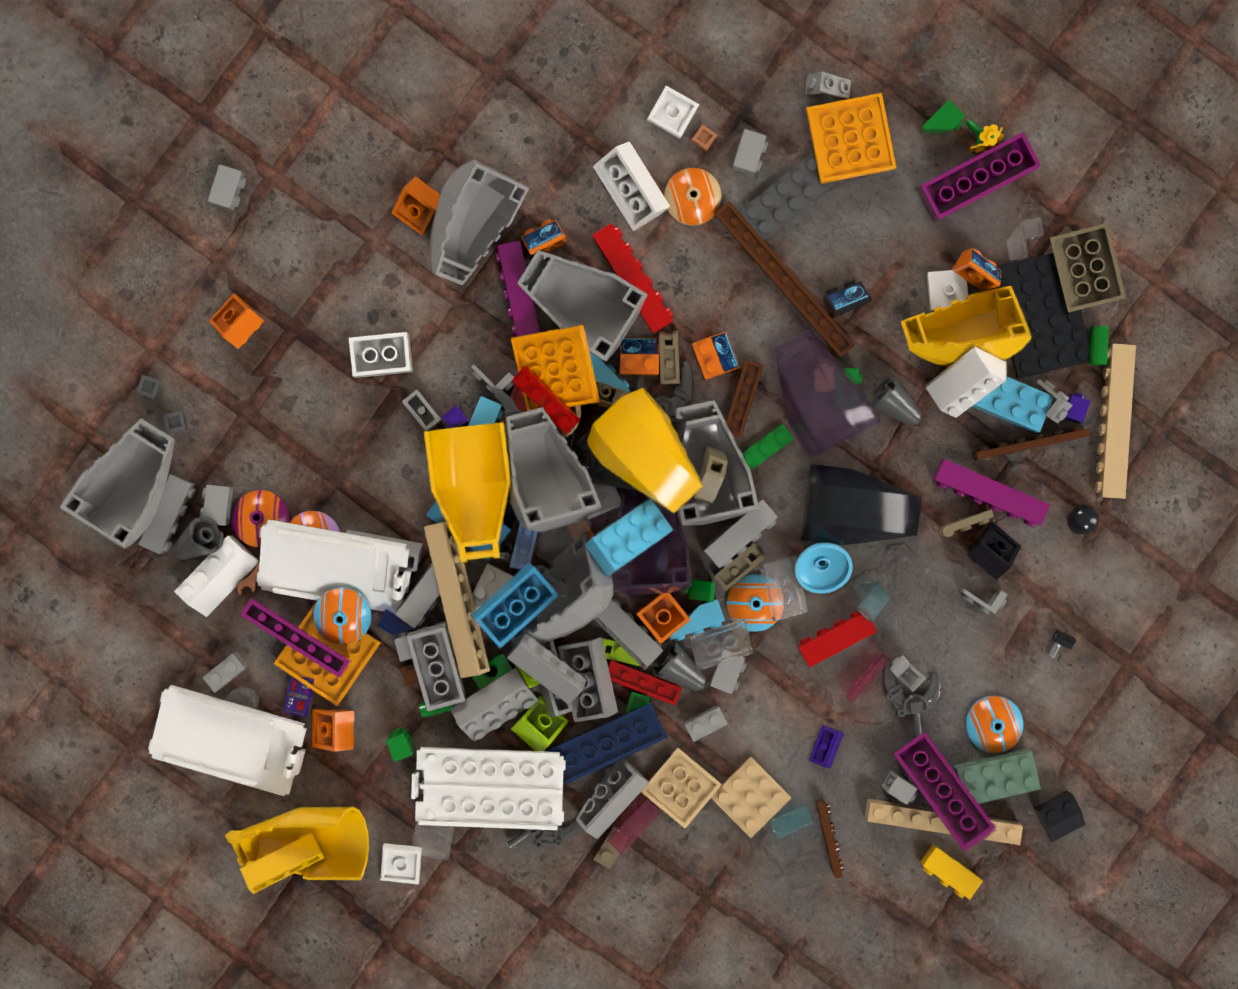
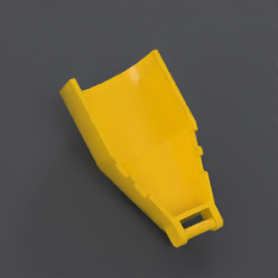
[424,422,511,563]
[225,807,369,880]

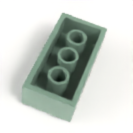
[953,748,1041,804]

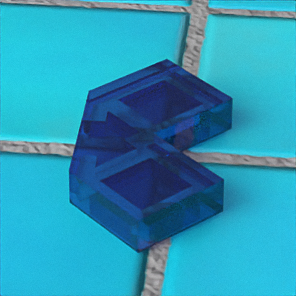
[376,609,429,635]

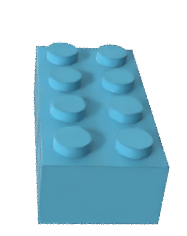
[971,376,1054,433]
[585,498,673,577]

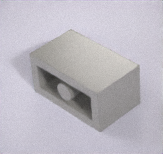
[732,129,768,176]
[208,164,246,211]
[402,389,443,431]
[200,485,234,526]
[709,648,747,694]
[203,651,249,693]
[684,704,728,742]
[881,770,917,805]

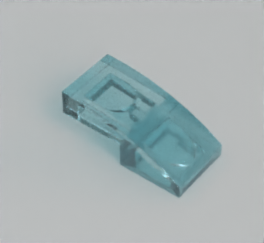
[856,583,891,622]
[770,804,814,839]

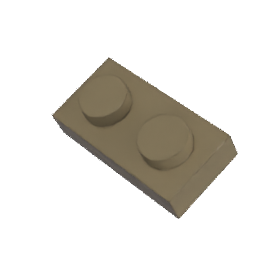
[594,826,630,869]

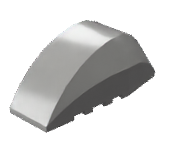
[430,160,529,285]
[517,250,647,361]
[676,400,759,525]
[506,407,601,532]
[60,419,175,549]
[511,533,613,644]

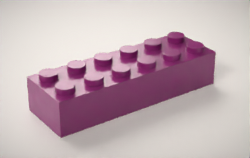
[917,132,1041,223]
[894,732,997,853]

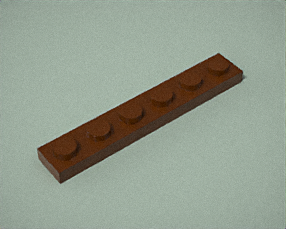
[973,426,1091,460]

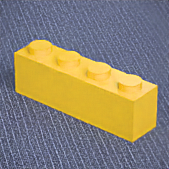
[240,833,324,894]

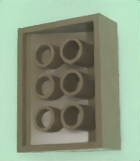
[1049,223,1126,313]

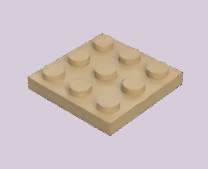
[641,747,722,828]
[711,756,791,838]

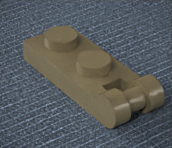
[659,330,680,385]
[939,509,994,537]
[714,542,767,591]

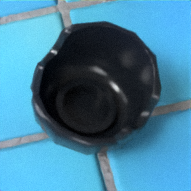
[1067,504,1099,535]

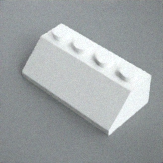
[593,141,670,231]
[926,347,1006,418]
[174,535,260,617]

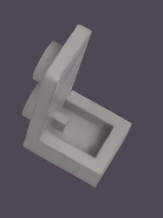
[805,72,851,99]
[471,364,515,395]
[1037,379,1073,423]
[960,589,1007,614]
[890,655,926,692]

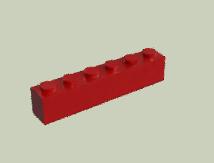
[592,223,674,335]

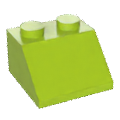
[511,696,568,751]

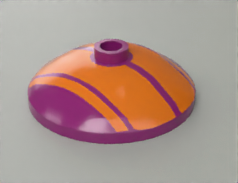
[232,490,289,547]

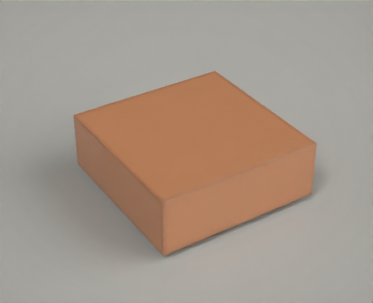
[691,124,718,152]

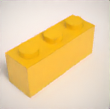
[920,844,983,900]

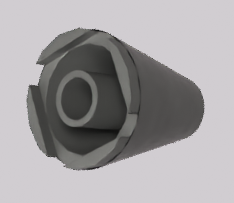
[868,375,922,427]
[173,516,223,560]
[653,642,707,692]

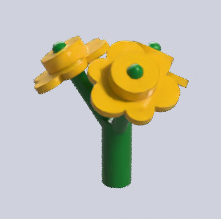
[965,118,1004,155]

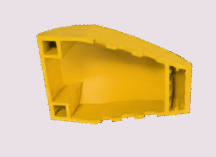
[901,286,1031,366]
[587,388,703,513]

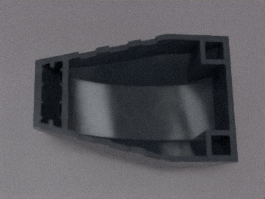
[801,464,922,545]

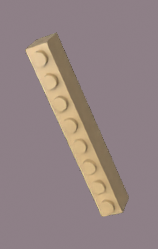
[1095,344,1136,499]
[424,521,490,678]
[864,798,1023,845]

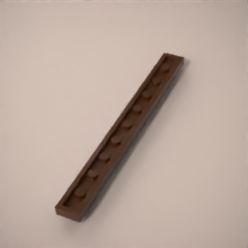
[714,201,855,358]

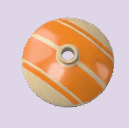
[664,168,722,226]

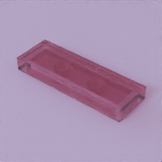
[845,654,890,703]
[607,799,661,855]

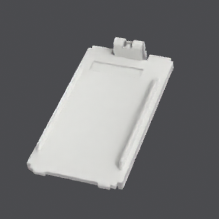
[256,520,412,613]
[148,685,307,796]
[411,747,566,830]

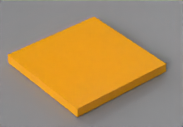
[806,93,896,184]
[511,325,600,411]
[273,601,381,706]

